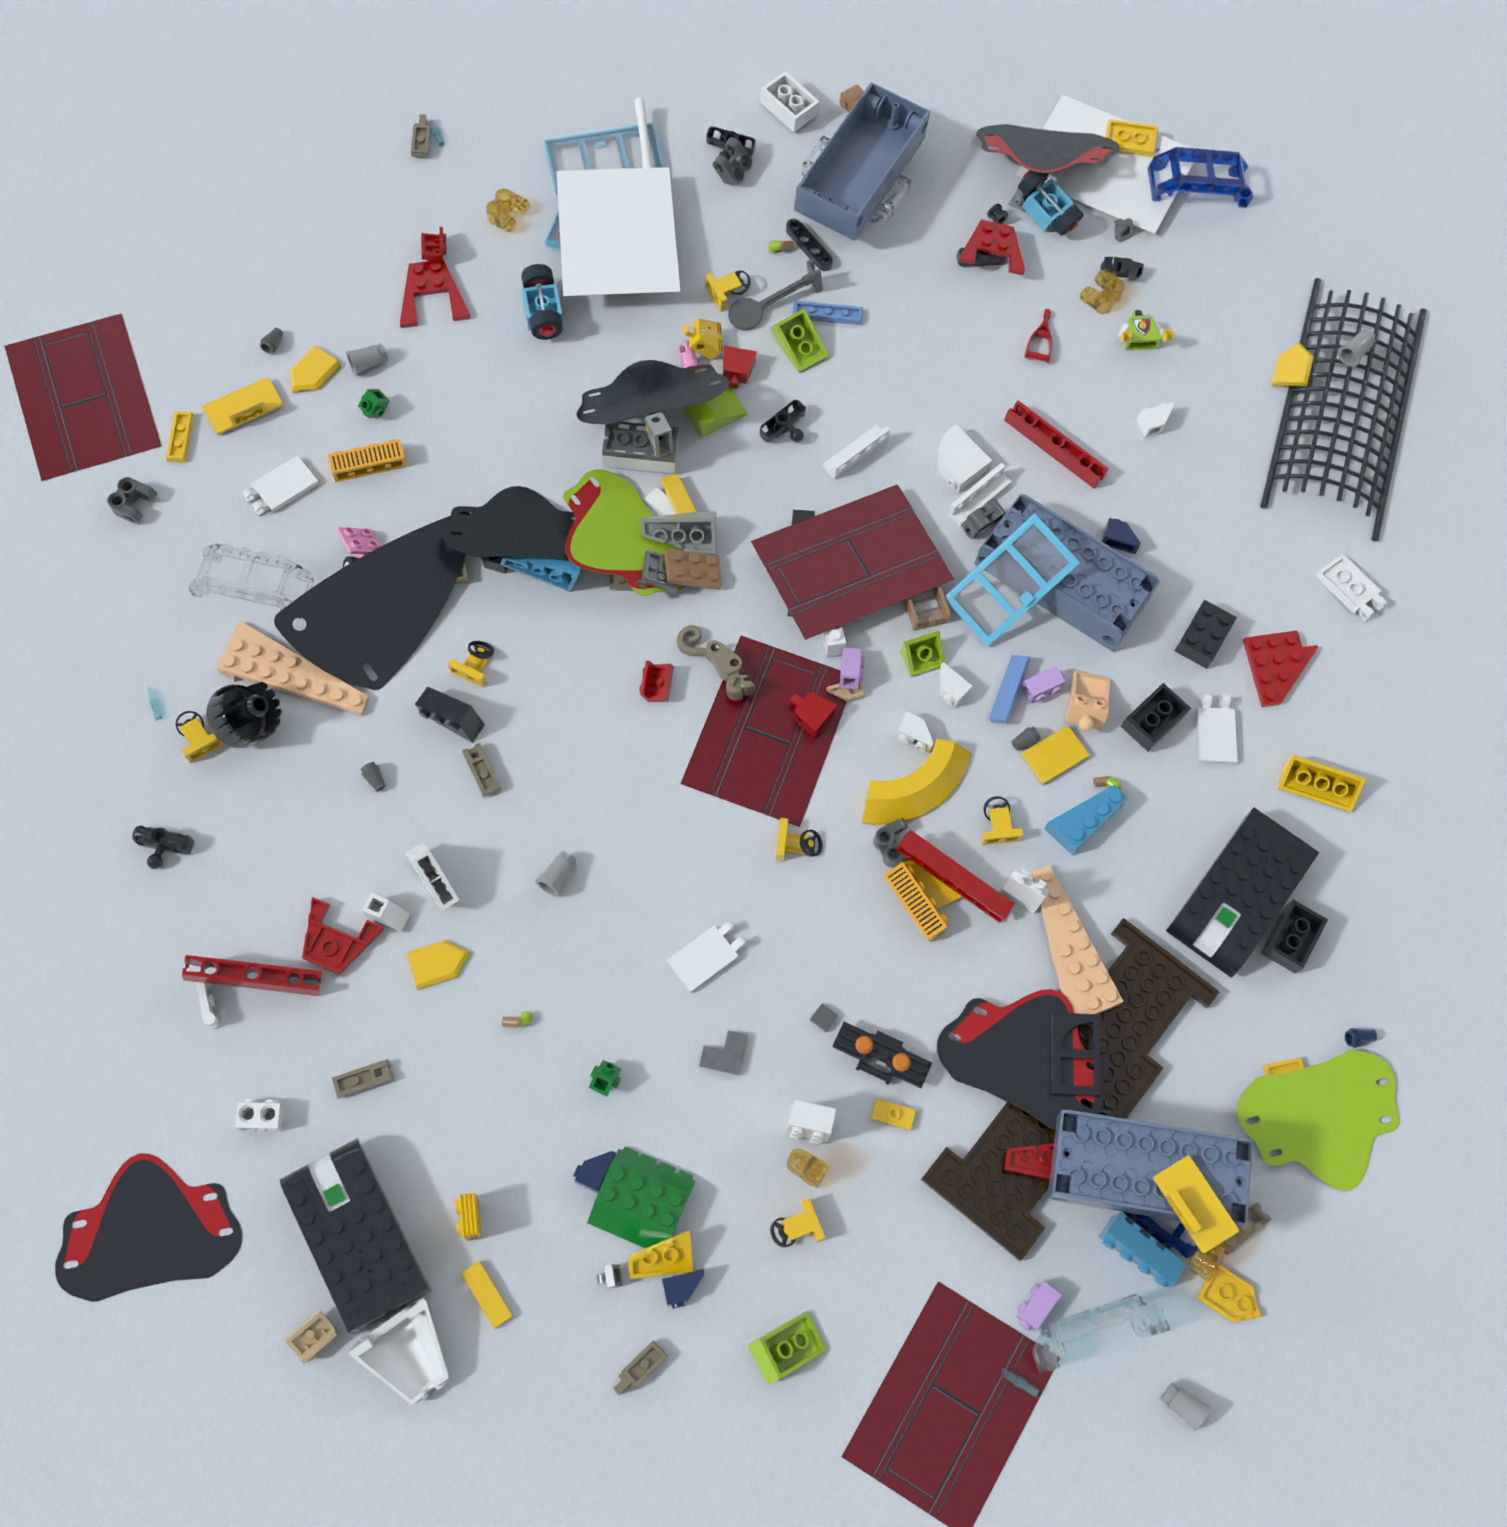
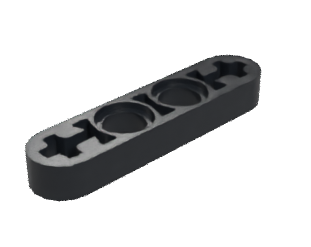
[786,219,833,271]

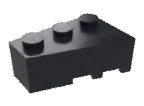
[415,686,485,743]

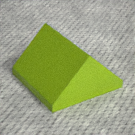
[900,631,945,676]

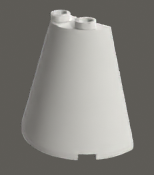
[349,1298,449,1405]

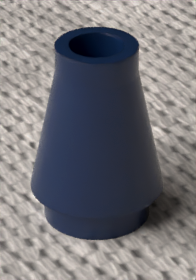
[1345,1028,1377,1048]

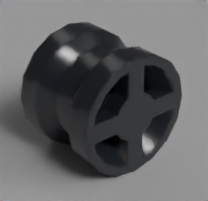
[987,203,1008,224]

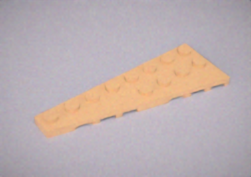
[216,621,369,716]
[1032,865,1124,1014]

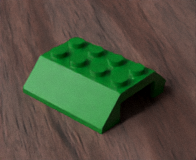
[587,1146,695,1249]

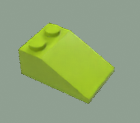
[770,308,829,372]
[684,387,747,438]
[748,1311,827,1385]

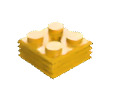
[455,1192,482,1241]

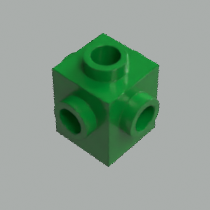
[358,389,390,418]
[589,1060,622,1097]

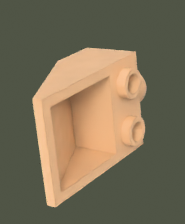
[1065,670,1110,731]

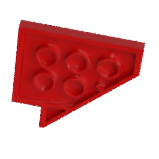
[1243,630,1318,707]

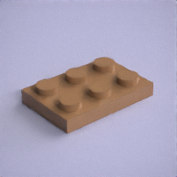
[664,548,722,590]

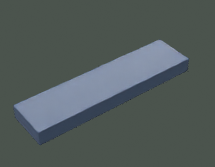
[793,300,863,325]
[989,655,1031,724]

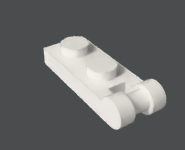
[195,970,220,1029]

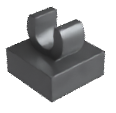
[1114,218,1133,241]
[597,1264,623,1288]

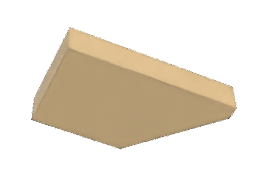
[826,682,866,702]

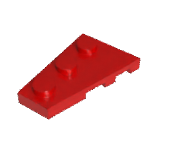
[1004,1143,1054,1180]

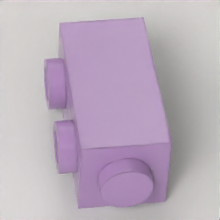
[839,647,865,689]
[1021,666,1065,703]
[1016,1281,1061,1331]

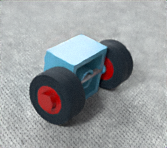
[1017,170,1084,236]
[521,264,563,340]

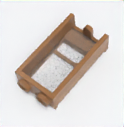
[904,585,951,631]

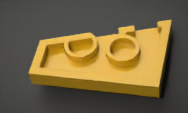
[628,1230,693,1279]

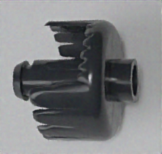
[206,681,282,748]

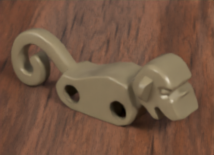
[677,625,756,701]

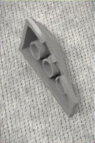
[641,512,717,554]

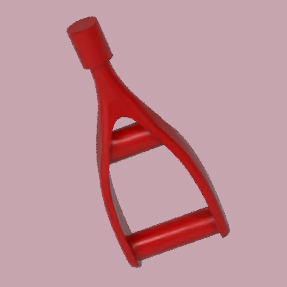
[1024,309,1052,363]

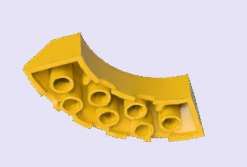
[862,738,971,825]

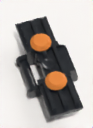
[832,1021,933,1089]

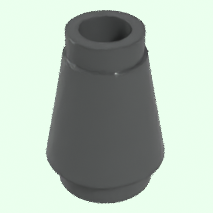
[260,328,283,354]
[1011,726,1041,751]
[361,761,386,792]

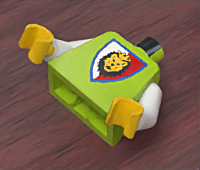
[1118,310,1174,351]

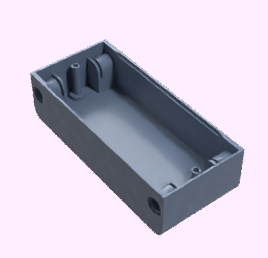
[794,82,930,241]
[974,494,1160,652]
[1048,1110,1253,1231]

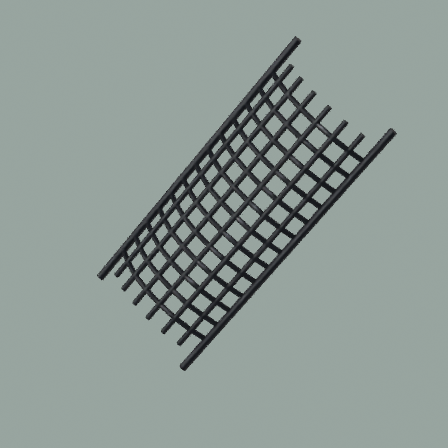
[1260,278,1427,542]

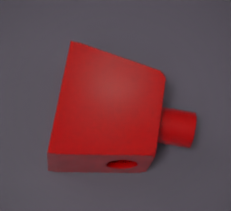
[723,346,757,389]
[789,692,837,738]

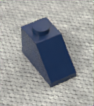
[1101,518,1141,554]
[573,1151,616,1194]
[662,1269,705,1309]

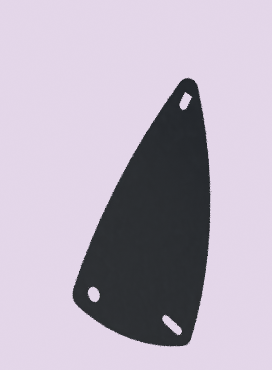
[274,511,471,690]

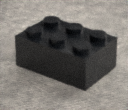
[1174,599,1237,669]
[1121,683,1191,752]
[1261,899,1328,974]

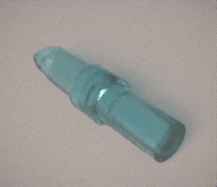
[428,120,445,147]
[148,687,163,720]
[1001,1368,1039,1397]

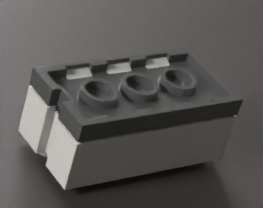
[602,422,678,474]

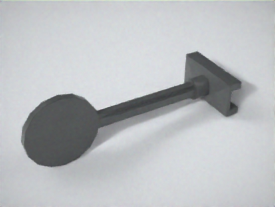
[728,259,823,330]

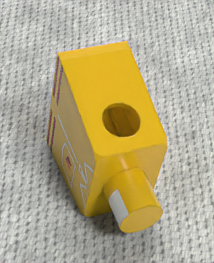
[682,319,722,360]

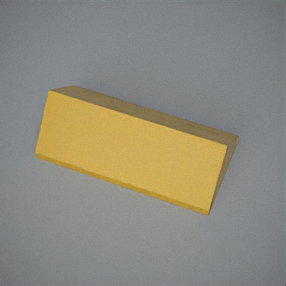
[1278,754,1367,812]

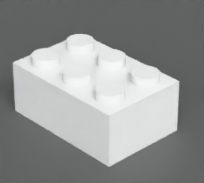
[760,71,819,133]
[786,1100,836,1145]

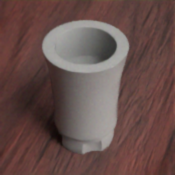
[1338,329,1376,367]
[346,343,388,375]
[535,851,576,897]
[1161,1382,1212,1432]

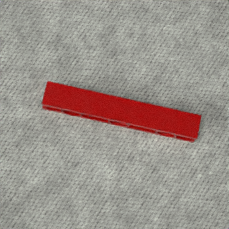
[1004,400,1109,489]
[896,830,1015,923]
[182,955,322,996]

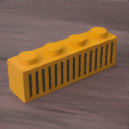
[328,439,407,482]
[883,862,949,942]

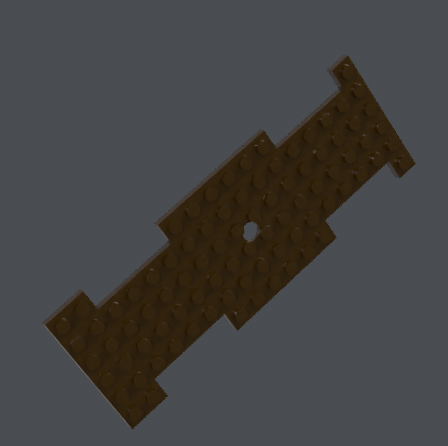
[921,918,1220,1262]

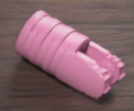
[678,340,698,372]

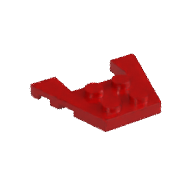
[958,219,1025,276]
[302,897,384,975]

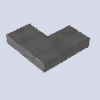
[641,550,679,593]
[699,1030,748,1076]

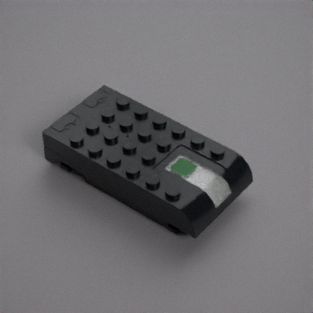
[1166,807,1320,978]
[280,1138,432,1334]

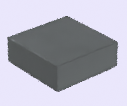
[810,1003,838,1032]

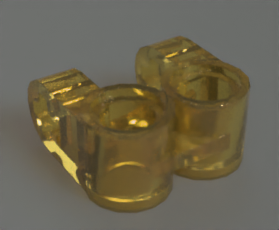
[486,188,530,232]
[1080,270,1125,314]
[787,1149,830,1188]
[1190,1240,1226,1282]

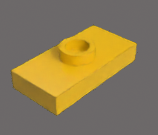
[871,1099,916,1131]

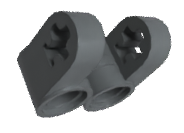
[712,138,752,184]
[107,477,157,524]
[963,499,1006,538]
[873,818,908,867]

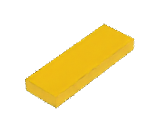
[166,411,194,463]
[660,473,697,514]
[461,1261,513,1329]

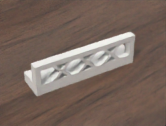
[823,425,890,479]
[948,462,1012,527]

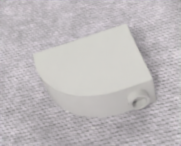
[937,424,992,493]
[405,843,459,911]

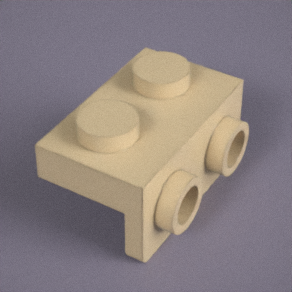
[285,1309,338,1364]

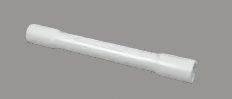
[635,98,653,168]

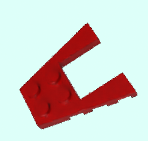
[400,259,471,328]

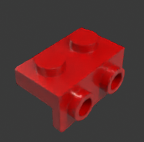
[421,226,447,262]
[639,660,674,702]

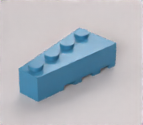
[500,556,581,592]
[1044,785,1128,855]
[1098,1212,1187,1288]

